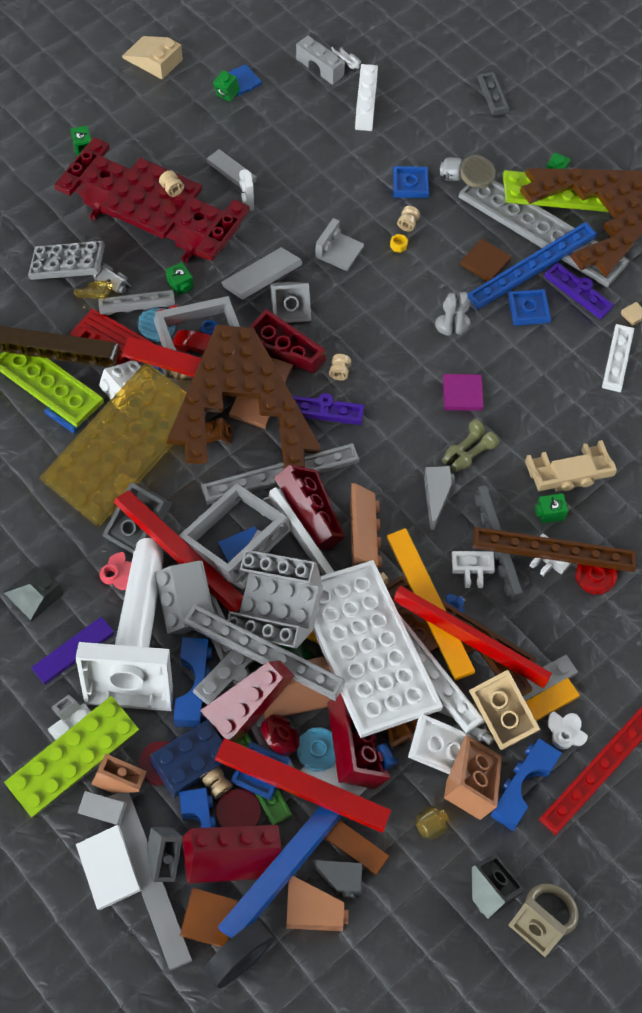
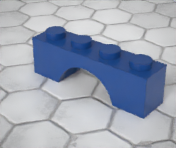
[174,637,213,728]
[491,739,562,831]

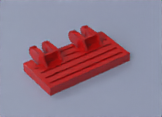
[69,308,153,366]

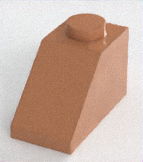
[92,754,147,793]

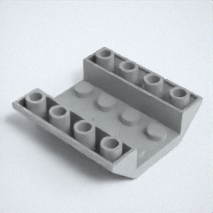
[227,550,323,648]

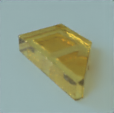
[73,281,113,299]

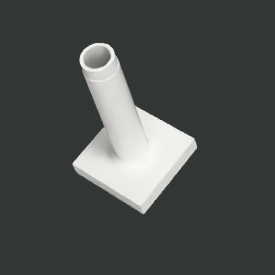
[76,538,174,711]

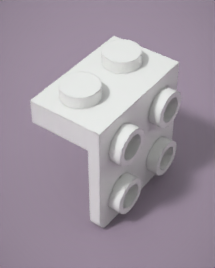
[99,361,155,411]

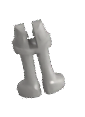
[435,292,470,335]

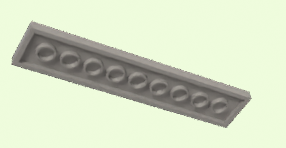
[459,180,629,288]

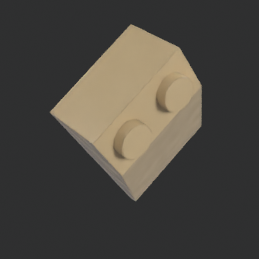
[122,36,183,79]
[469,670,541,751]

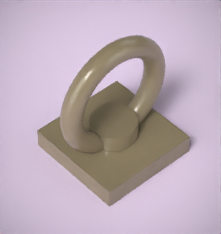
[508,884,579,957]

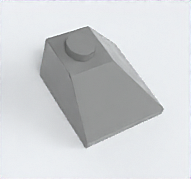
[270,282,311,323]

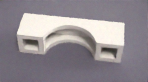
[355,64,378,131]

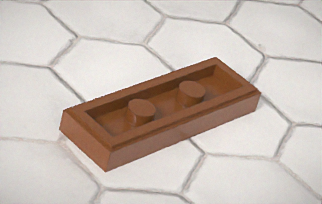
[324,820,389,876]

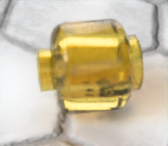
[415,806,450,840]

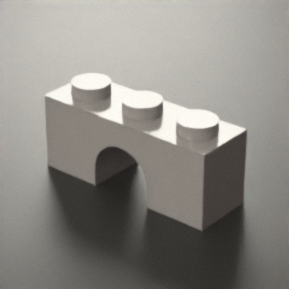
[296,35,345,85]

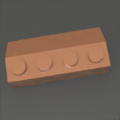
[350,483,382,569]
[263,656,332,719]

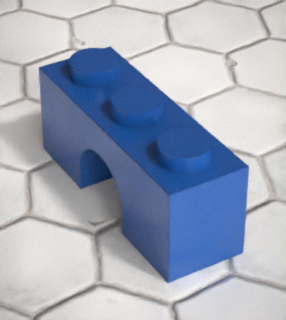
[179,788,216,828]

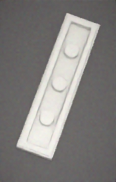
[602,324,634,392]

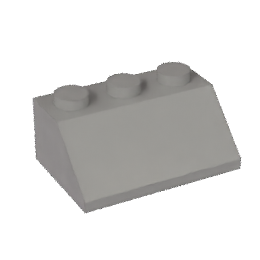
[155,561,214,634]

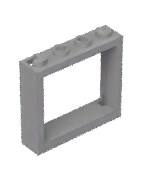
[154,296,240,381]
[179,483,292,584]

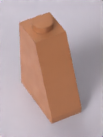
[287,876,348,931]

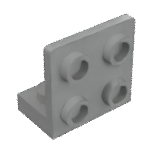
[315,218,364,271]

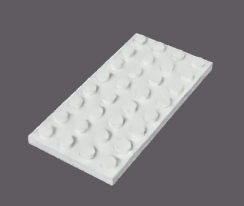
[313,560,443,738]

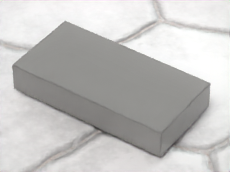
[78,791,127,826]

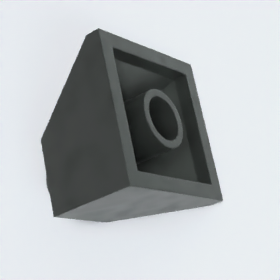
[4,566,63,622]
[472,853,526,919]

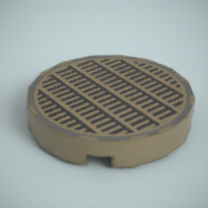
[460,155,495,188]

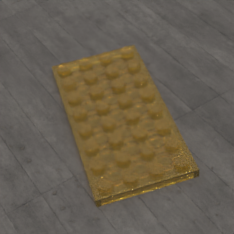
[39,363,187,527]

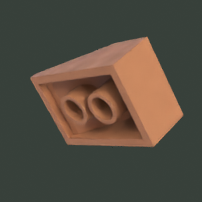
[444,735,502,820]

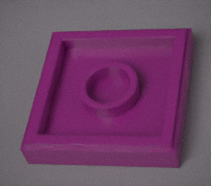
[443,374,483,411]

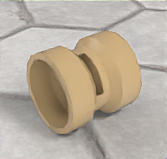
[159,170,184,197]
[397,206,420,232]
[329,354,351,381]
[202,767,233,799]

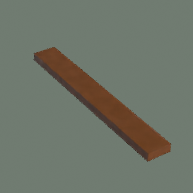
[472,527,636,572]

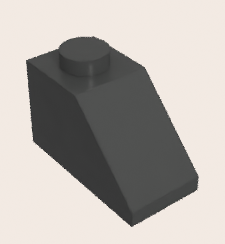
[147,827,182,882]
[315,860,362,900]

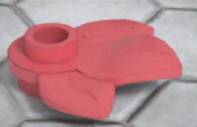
[100,552,132,590]

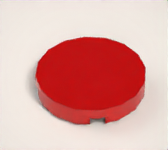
[575,564,618,594]

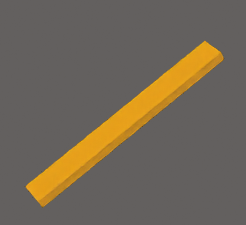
[387,528,475,681]

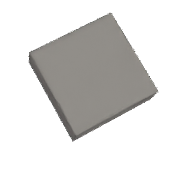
[52,695,81,721]

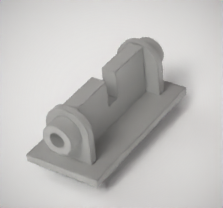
[93,263,132,294]

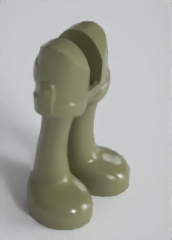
[441,419,500,473]

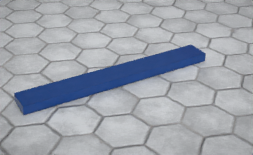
[467,222,597,310]
[218,806,342,938]

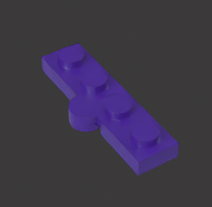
[544,262,614,320]
[292,393,364,425]

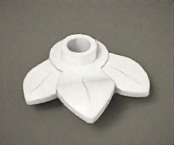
[331,46,361,70]
[548,711,588,750]

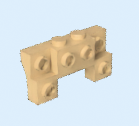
[525,440,617,492]

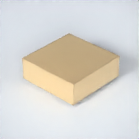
[621,302,642,326]

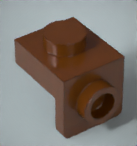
[205,418,233,444]

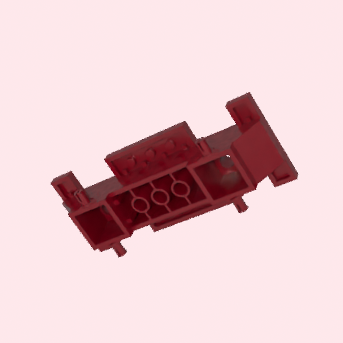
[54,137,250,263]

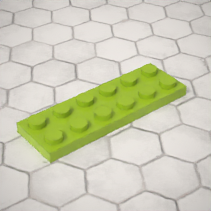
[503,170,608,212]
[0,352,104,428]
[4,695,140,818]

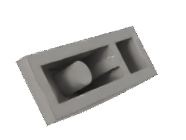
[424,466,455,530]

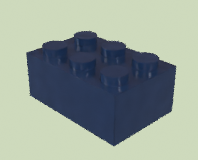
[150,720,227,799]

